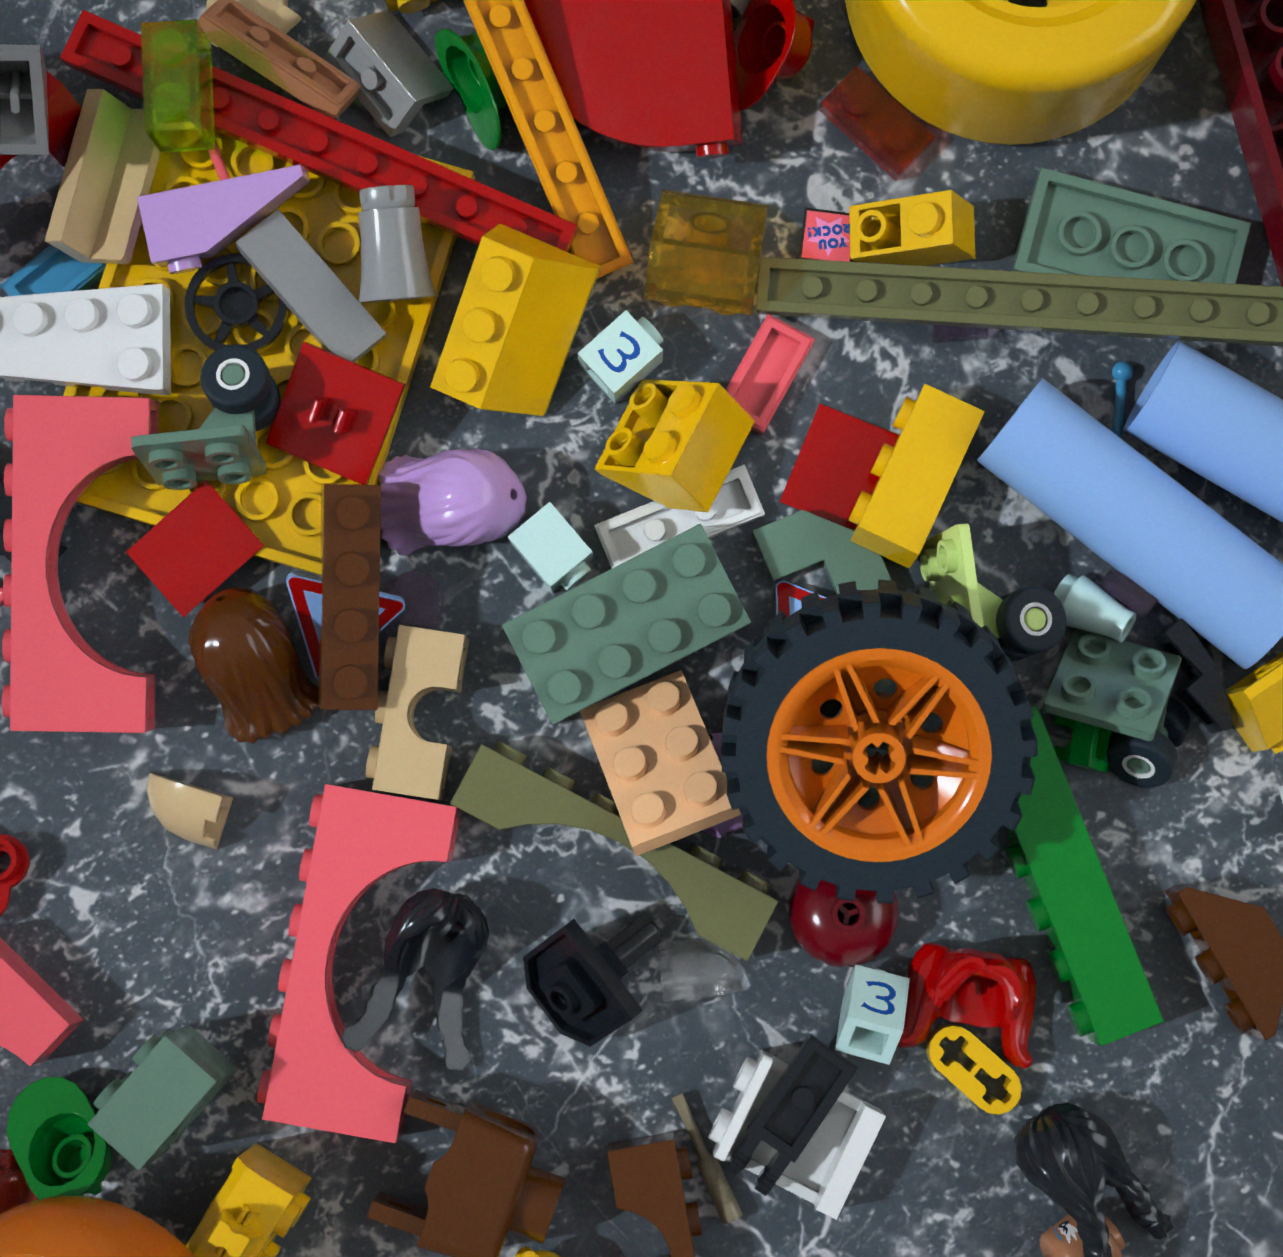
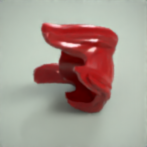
[897,942,1036,1069]

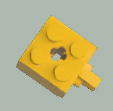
[185,1143,312,1257]

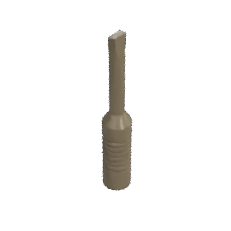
[671,1093,743,1224]

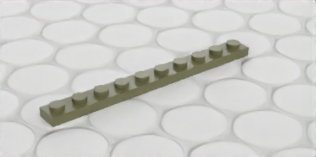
[756,257,1283,346]

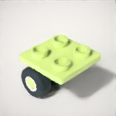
[920,523,1066,661]

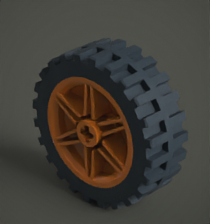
[721,580,1038,904]

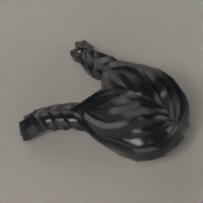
[342,888,489,1072]
[1013,1103,1174,1257]

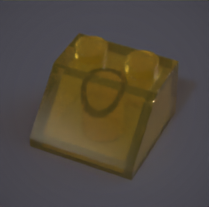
[644,189,768,315]

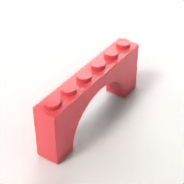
[2,395,159,733]
[257,784,461,1143]

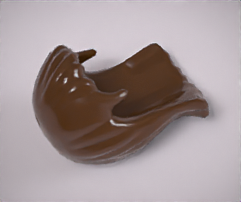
[189,587,319,744]

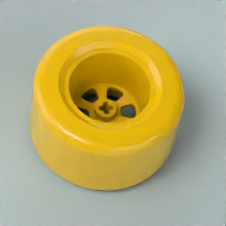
[845,0,1196,145]

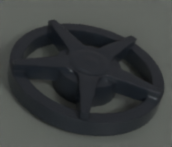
[185,253,289,352]

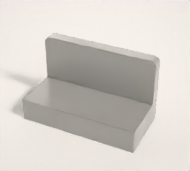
[324,10,453,137]

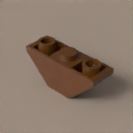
[1165,885,1283,1041]

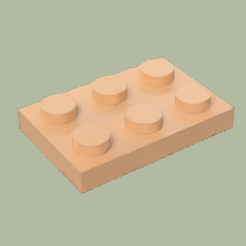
[580,670,741,856]

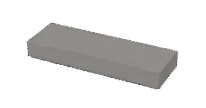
[236,209,386,362]

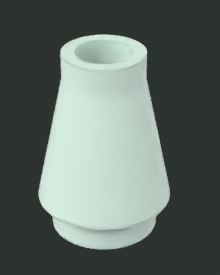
[1054,574,1137,642]

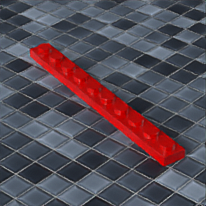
[60,10,578,252]

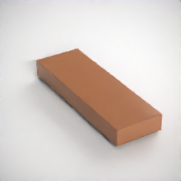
[195,0,362,120]

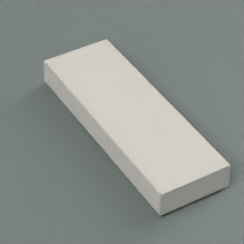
[594,464,765,569]

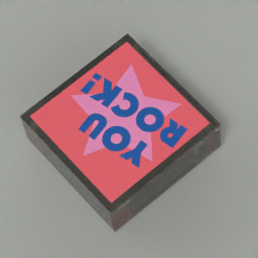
[798,207,853,262]

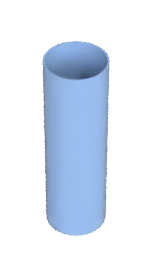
[1123,340,1283,523]
[977,378,1283,669]

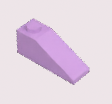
[137,164,310,274]

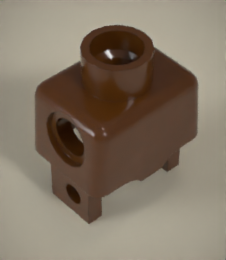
[367,1090,565,1257]

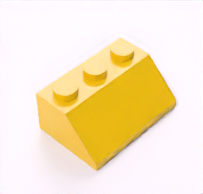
[430,224,601,416]

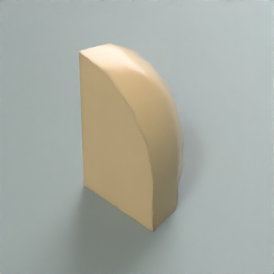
[147,772,233,850]

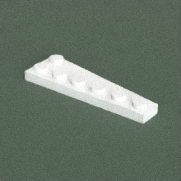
[0,284,171,395]

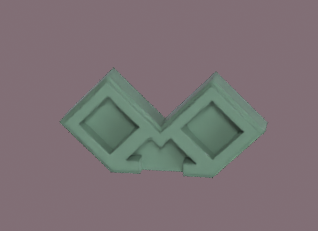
[752,510,891,595]

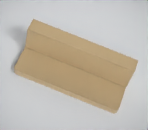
[45,89,170,264]

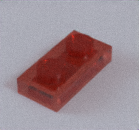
[819,66,935,181]

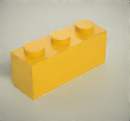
[848,384,985,569]

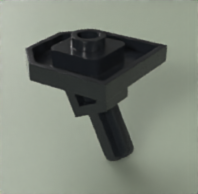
[523,915,663,1047]

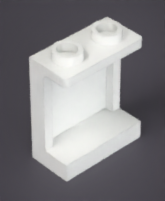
[708,1049,886,1220]

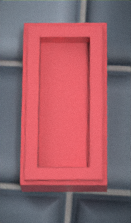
[726,314,815,436]

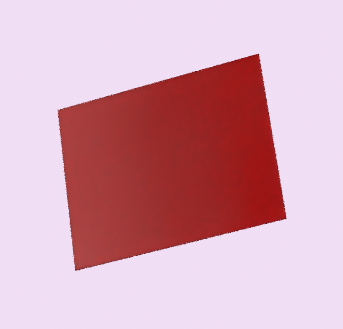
[780,404,899,531]
[126,480,264,618]

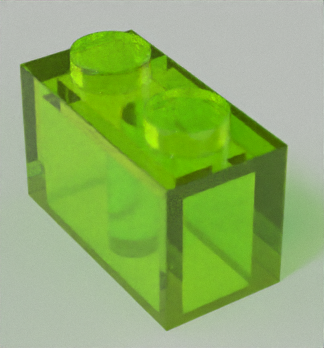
[141,19,215,152]

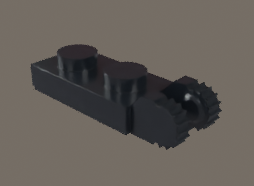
[725,1034,858,1196]

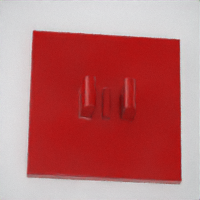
[266,342,406,485]

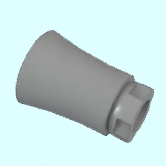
[358,185,436,303]

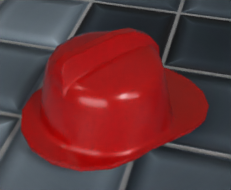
[734,0,814,111]

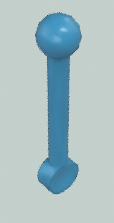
[1112,361,1133,439]

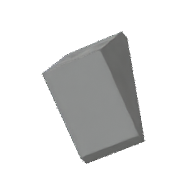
[0,44,49,155]

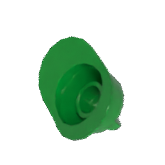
[435,28,507,151]
[6,1077,113,1199]

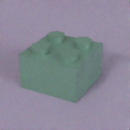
[87,1025,239,1171]

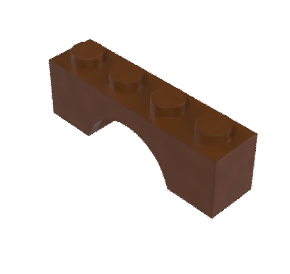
[318,484,381,710]
[607,1132,703,1257]

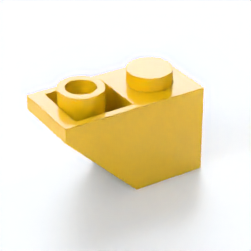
[849,190,976,266]

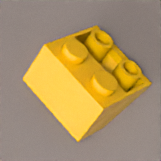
[594,379,755,513]

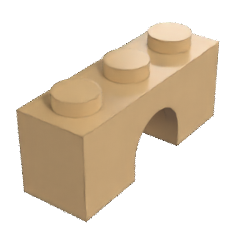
[366,625,470,801]

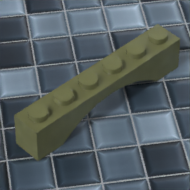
[450,741,779,961]

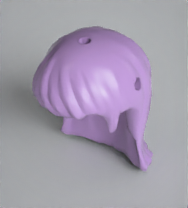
[378,448,527,555]

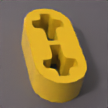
[926,1023,1022,1115]

